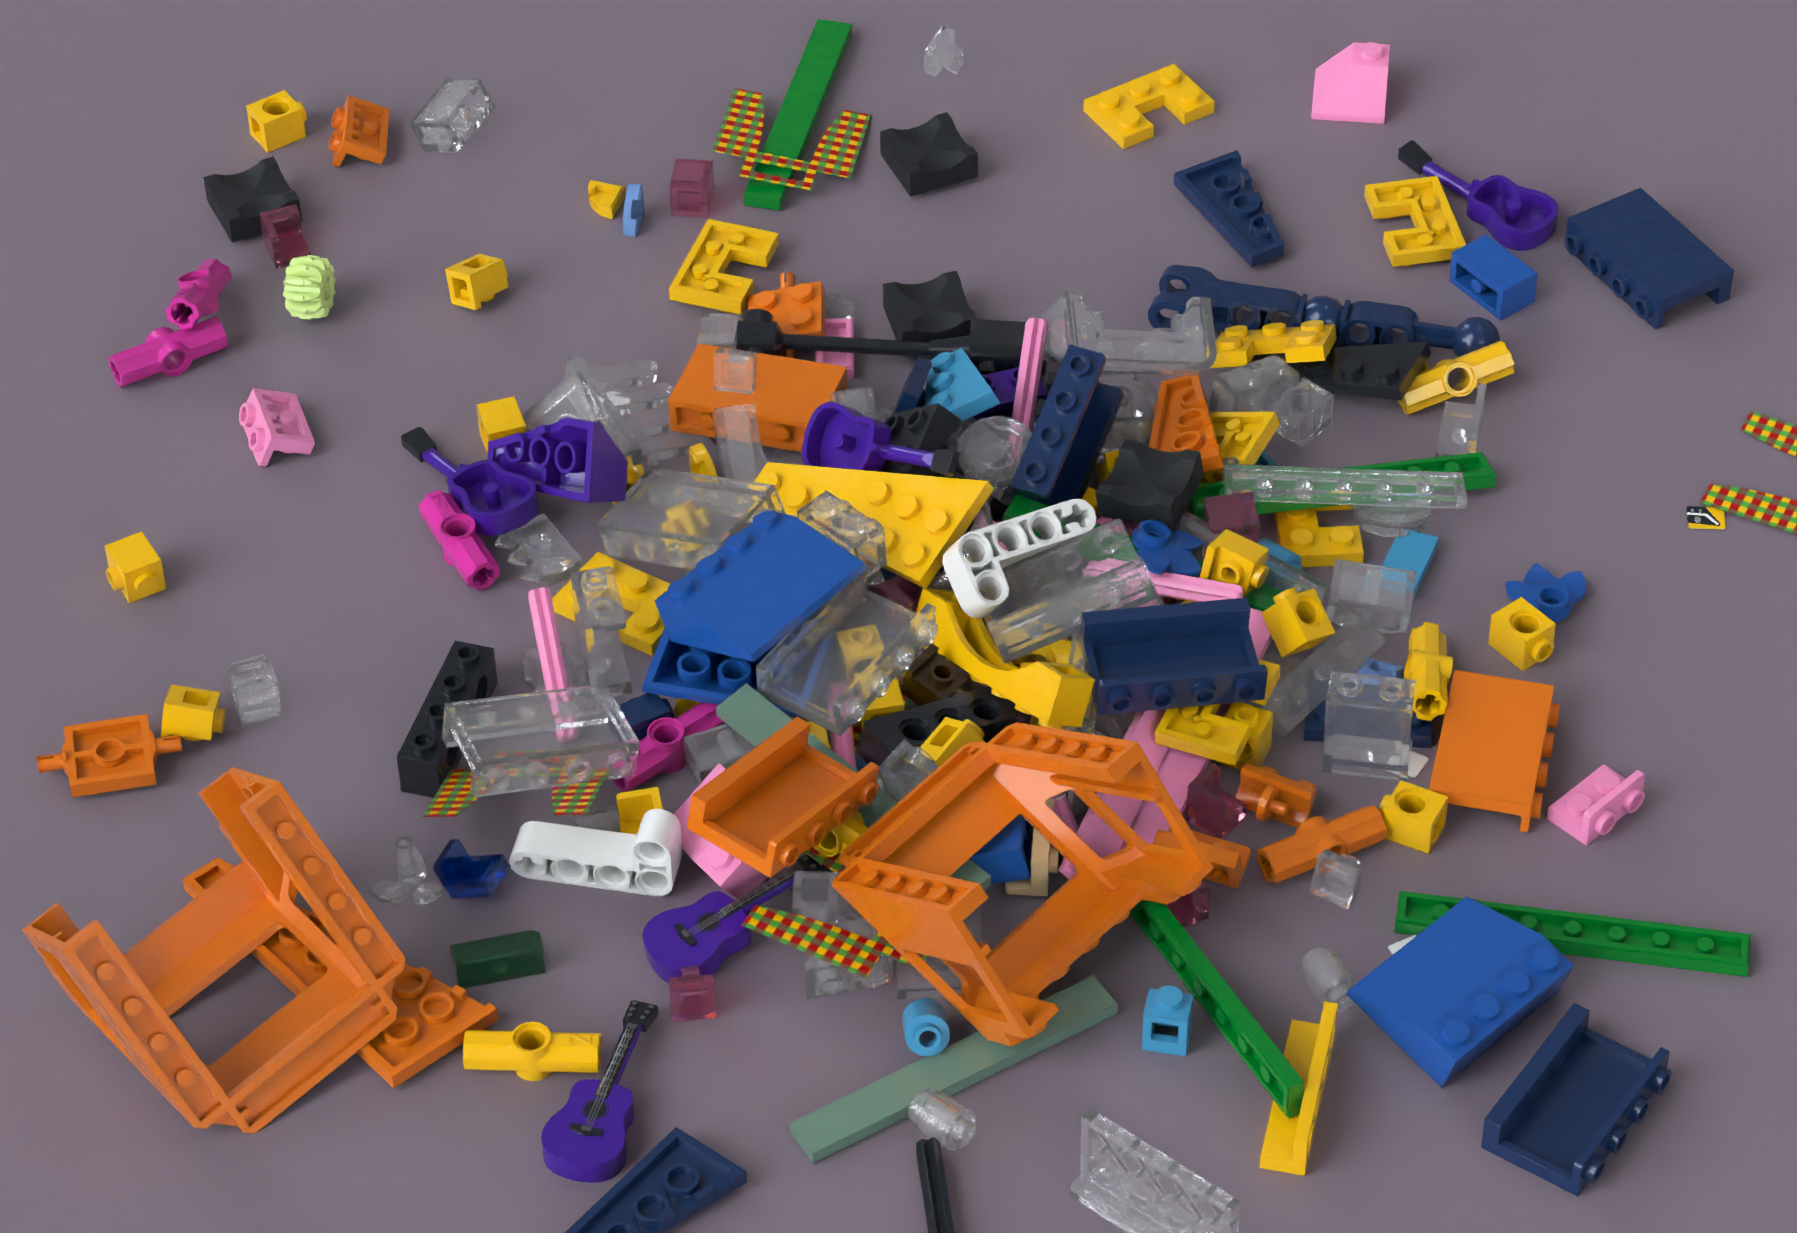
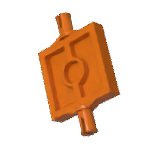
[748,271,825,358]
[36,714,183,797]

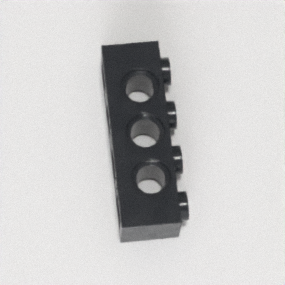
[397,641,498,798]
[858,686,1032,785]

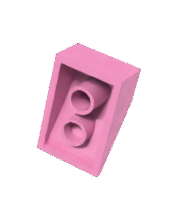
[674,763,767,899]

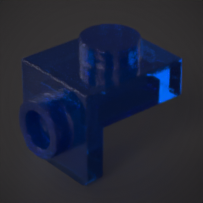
[433,839,511,899]

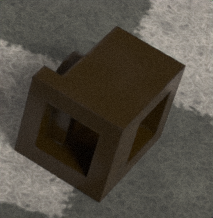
[900,643,970,706]

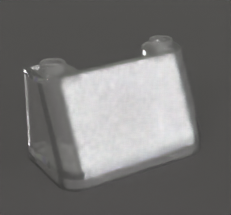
[1039,291,1217,376]

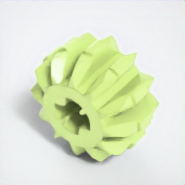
[283,255,336,320]

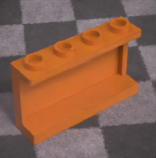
[668,343,848,452]
[1429,670,1560,833]
[687,717,879,878]

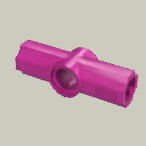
[165,258,232,330]
[108,316,228,388]
[418,489,500,591]
[606,702,728,792]

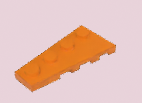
[1149,372,1224,472]

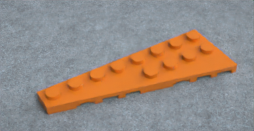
[183,857,498,1089]

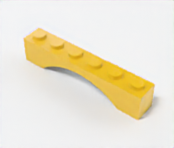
[910,588,1095,730]

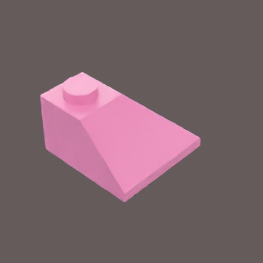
[1311,42,1390,124]

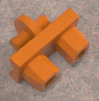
[1234,763,1316,828]

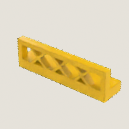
[1260,1001,1338,1176]

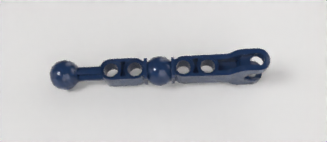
[1148,265,1500,357]

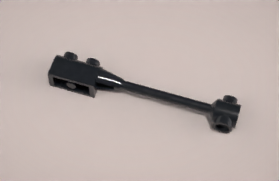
[736,309,1048,376]

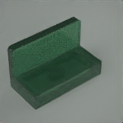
[450,930,546,989]

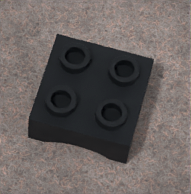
[880,112,978,197]
[203,156,302,243]
[883,271,977,342]
[881,403,961,477]
[1095,439,1204,530]

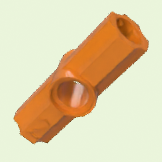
[1256,805,1387,884]

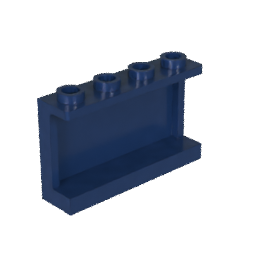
[1565,188,1734,329]
[1010,344,1124,506]
[1079,598,1268,715]
[1481,1003,1672,1197]

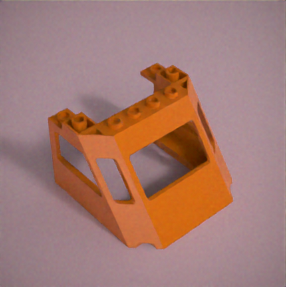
[831,722,1214,1047]
[22,767,406,1134]

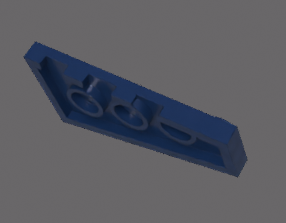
[1174,150,1284,268]
[565,1127,747,1233]

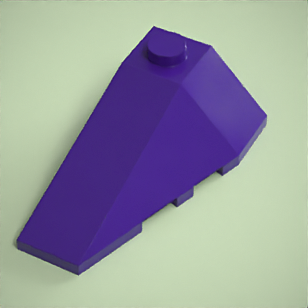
[487,417,628,503]

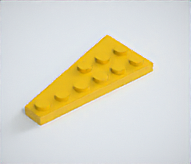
[745,462,994,589]

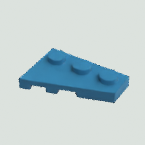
[925,348,1000,422]

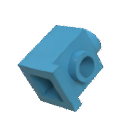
[1142,985,1194,1057]

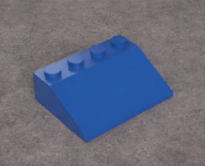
[654,510,866,662]
[642,619,837,719]
[1346,896,1574,1088]

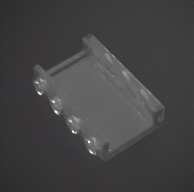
[596,467,786,569]
[979,519,1158,664]
[756,571,938,736]
[442,683,640,797]

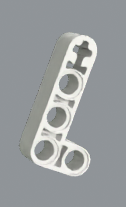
[942,498,1097,618]
[509,809,683,896]

